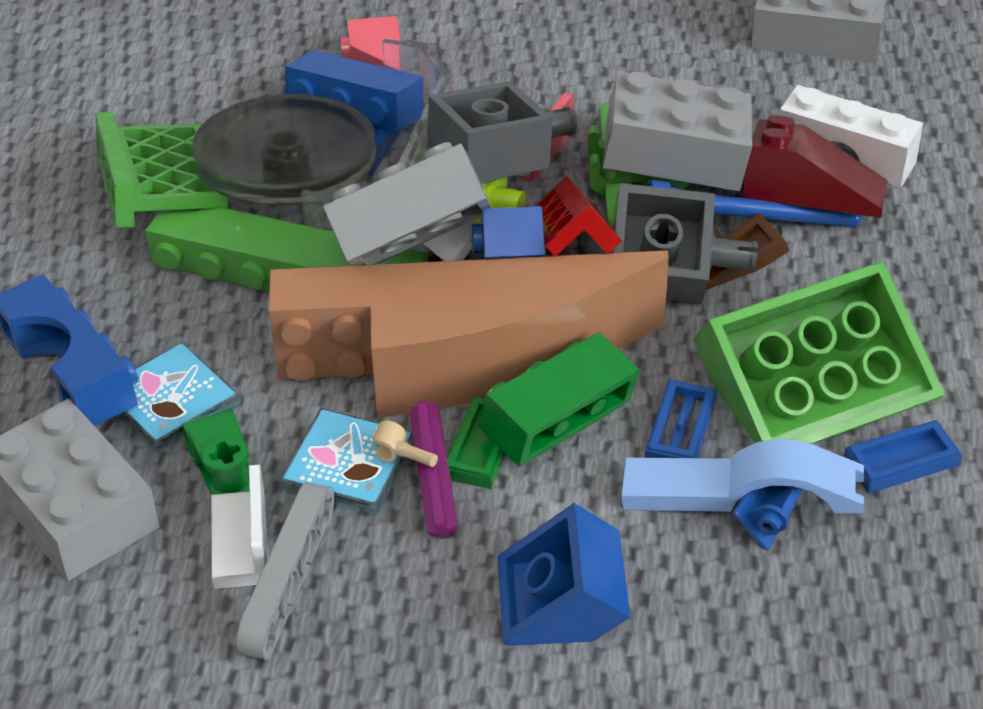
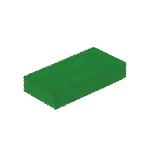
[447,396,506,489]

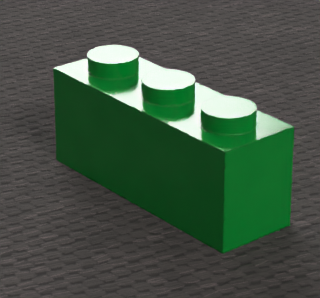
[479,332,640,467]

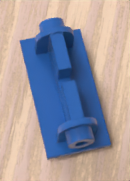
[732,486,803,551]

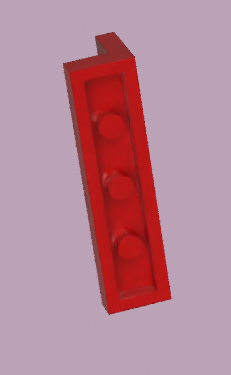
[533,176,622,257]

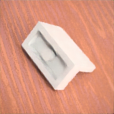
[211,464,268,589]

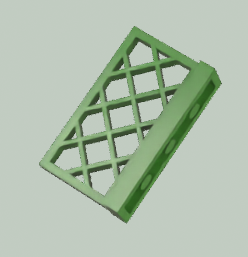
[95,112,228,227]

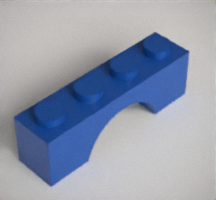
[0,274,138,426]

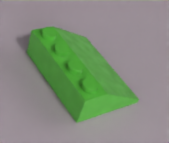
[693,261,945,444]

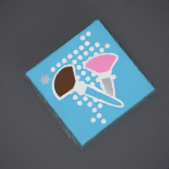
[118,341,241,455]
[280,408,414,517]

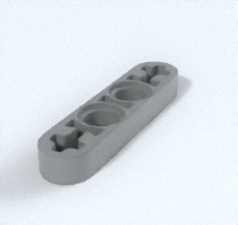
[237,482,334,660]

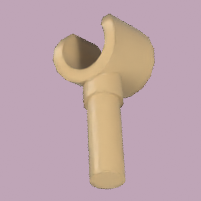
[372,420,438,467]

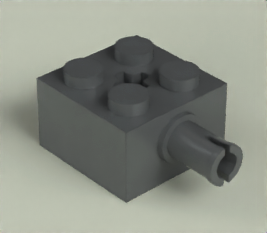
[428,81,577,184]
[611,183,758,304]

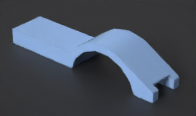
[621,439,864,513]

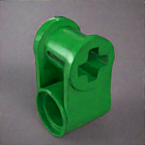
[181,407,250,495]

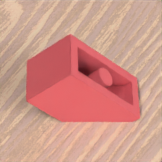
[340,16,404,72]

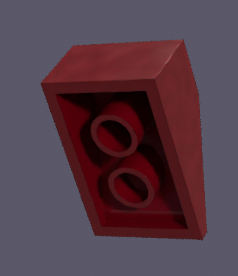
[742,115,888,218]

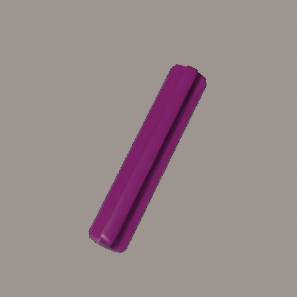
[410,400,458,538]

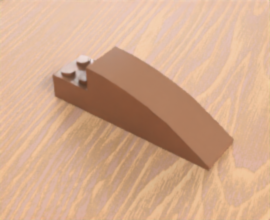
[269,250,669,418]

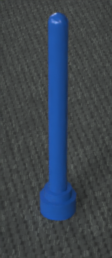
[646,180,862,227]

